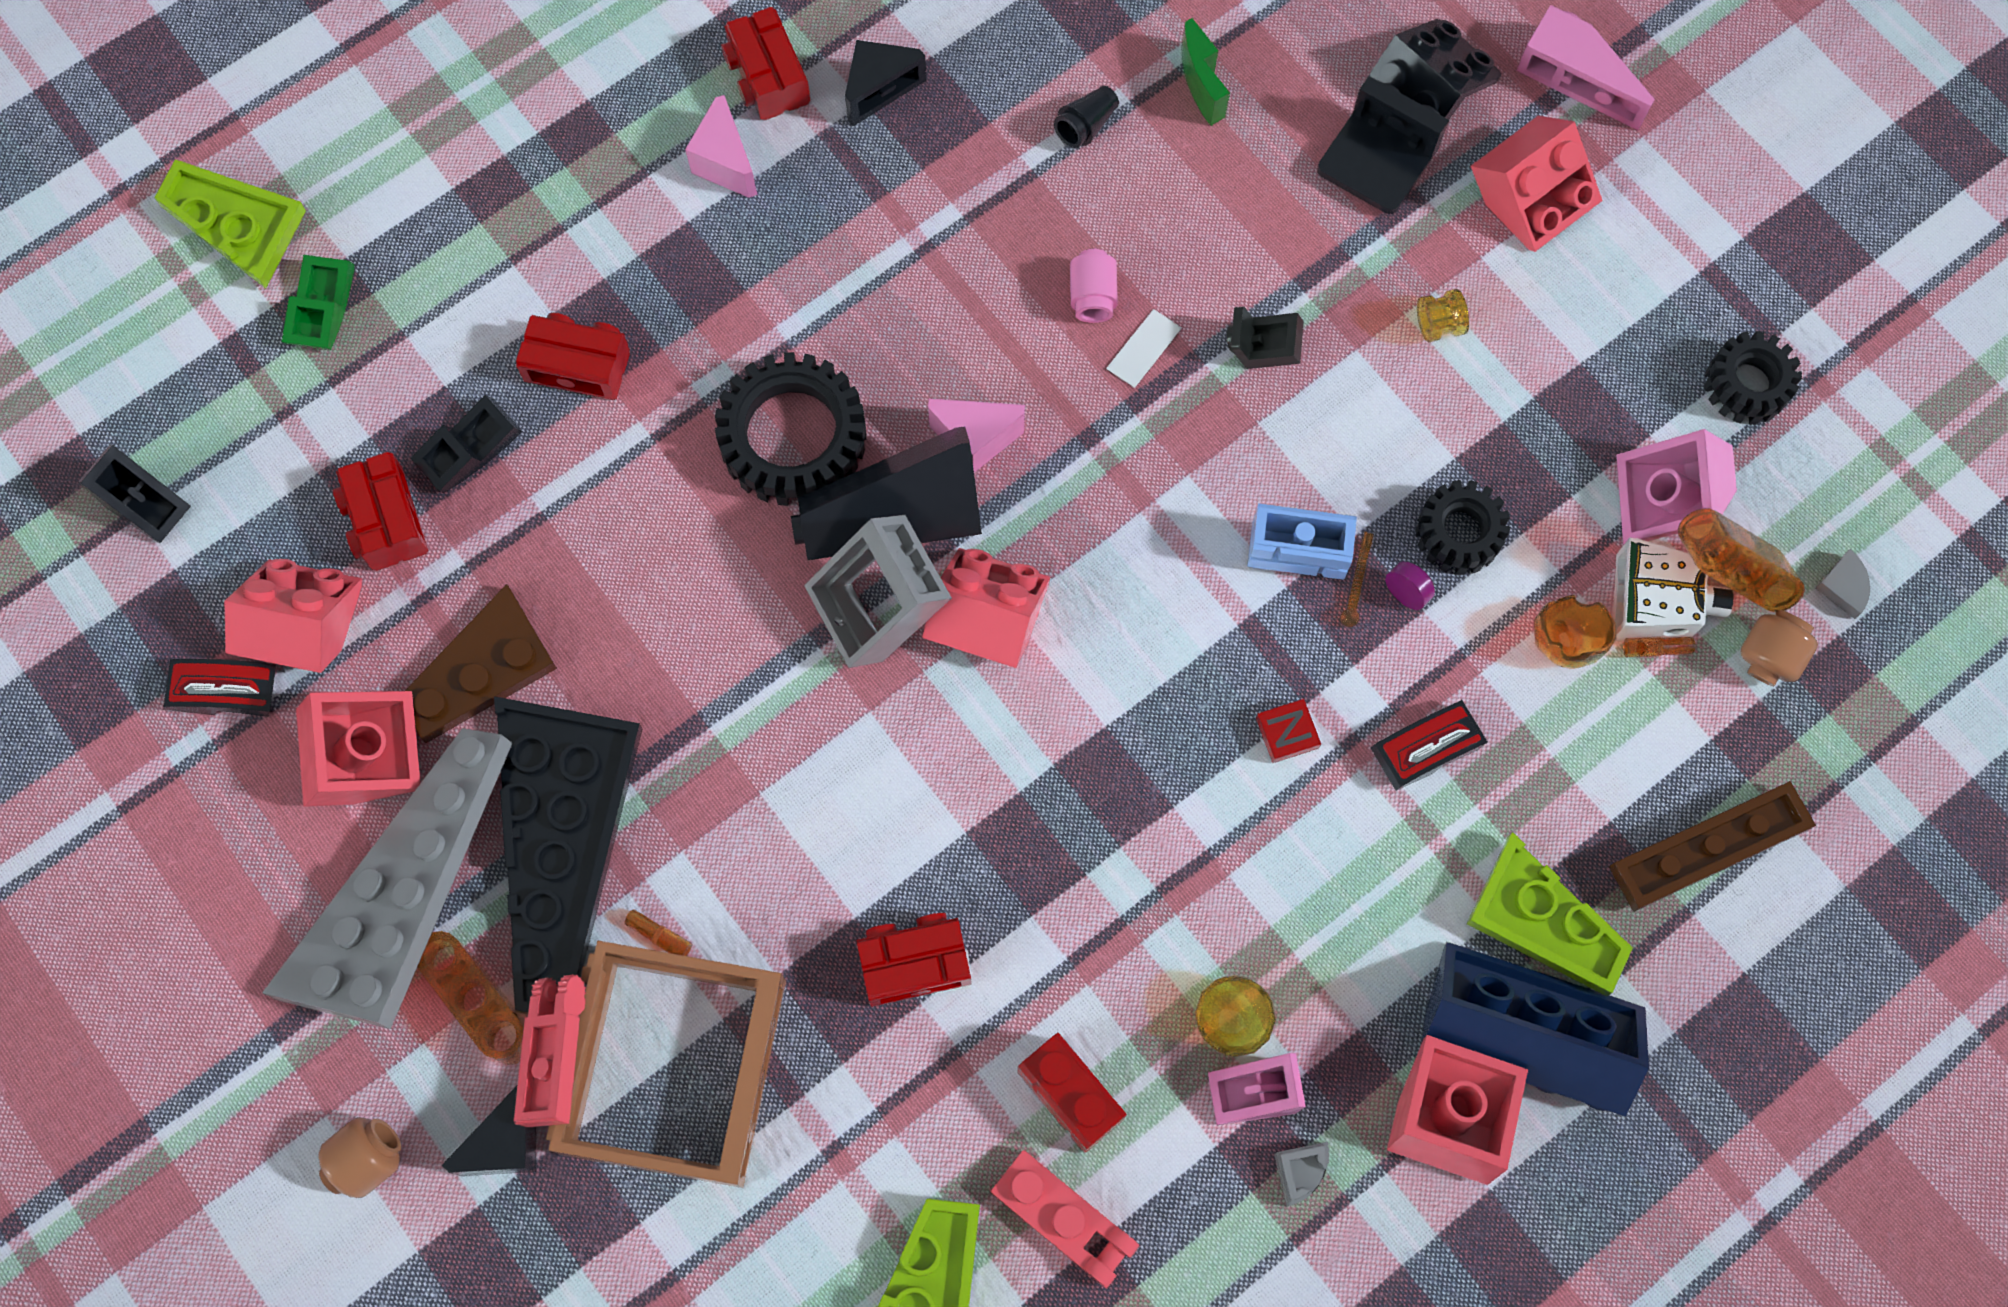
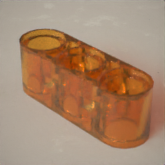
[1678,508,1805,612]
[417,931,525,1065]

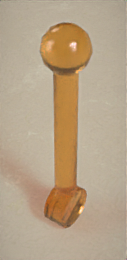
[1340,531,1374,627]

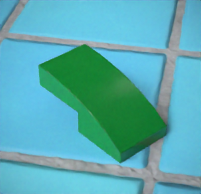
[1181,18,1230,126]
[282,254,355,350]

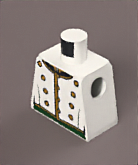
[1612,537,1734,641]

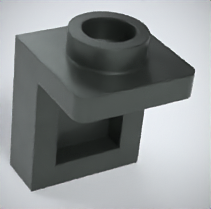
[1227,306,1304,369]

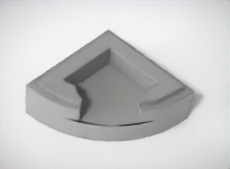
[1815,549,1870,619]
[1274,1142,1329,1207]

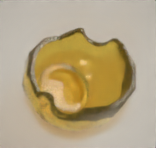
[1195,975,1276,1057]

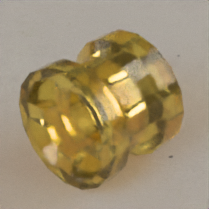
[1417,289,1469,343]

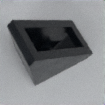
[845,40,927,126]
[78,444,191,543]
[441,1086,536,1177]

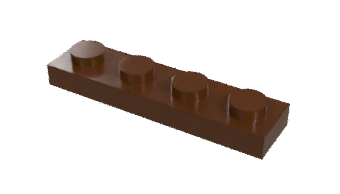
[1609,781,1816,912]

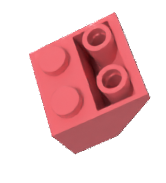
[1471,115,1603,252]
[922,548,1051,668]
[224,559,362,673]

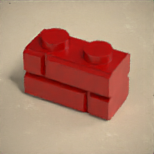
[721,7,811,120]
[516,313,630,400]
[333,452,428,571]
[856,913,972,1007]
[1017,1032,1127,1154]

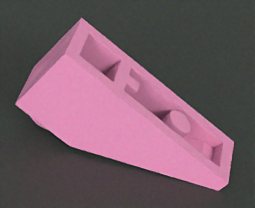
[1516,5,1655,130]

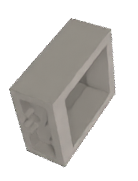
[804,515,952,668]

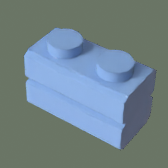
[1247,503,1357,580]

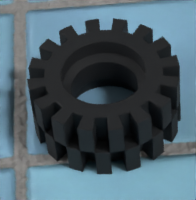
[1704,331,1802,425]
[1415,480,1510,575]

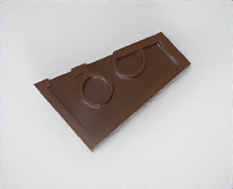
[405,584,557,743]

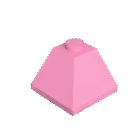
[1616,429,1737,544]

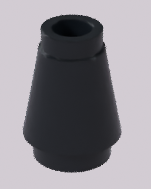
[1054,85,1119,148]

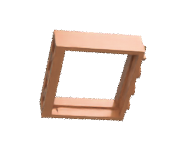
[546,940,786,1188]

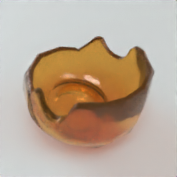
[1534,594,1617,669]

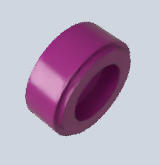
[1385,561,1435,610]

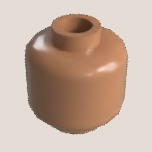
[1740,610,1818,687]
[318,1117,401,1198]

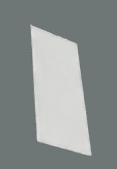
[1106,309,1182,388]

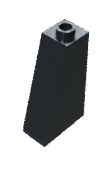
[791,426,982,561]

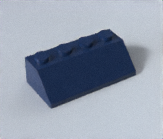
[1422,942,1649,1117]

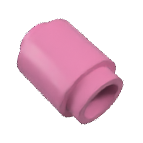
[1070,249,1118,323]

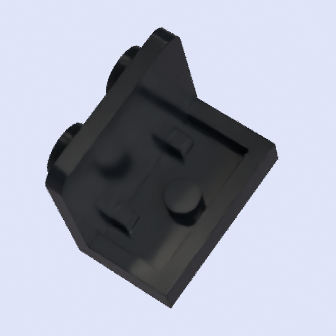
[1369,19,1502,120]
[1317,76,1449,214]

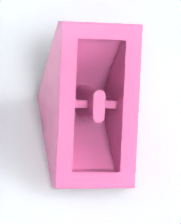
[685,95,757,198]
[928,399,1025,473]
[1208,1053,1306,1125]

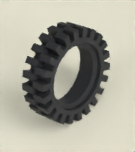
[715,352,867,506]

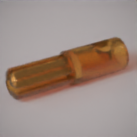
[1623,637,1695,658]
[624,909,693,956]

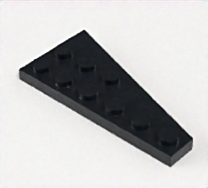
[494,696,643,1015]

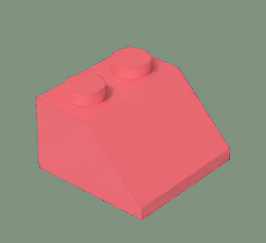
[296,691,420,807]
[1387,1035,1528,1185]

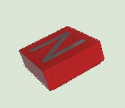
[1256,699,1321,763]

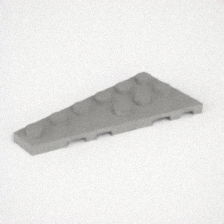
[262,728,512,1029]

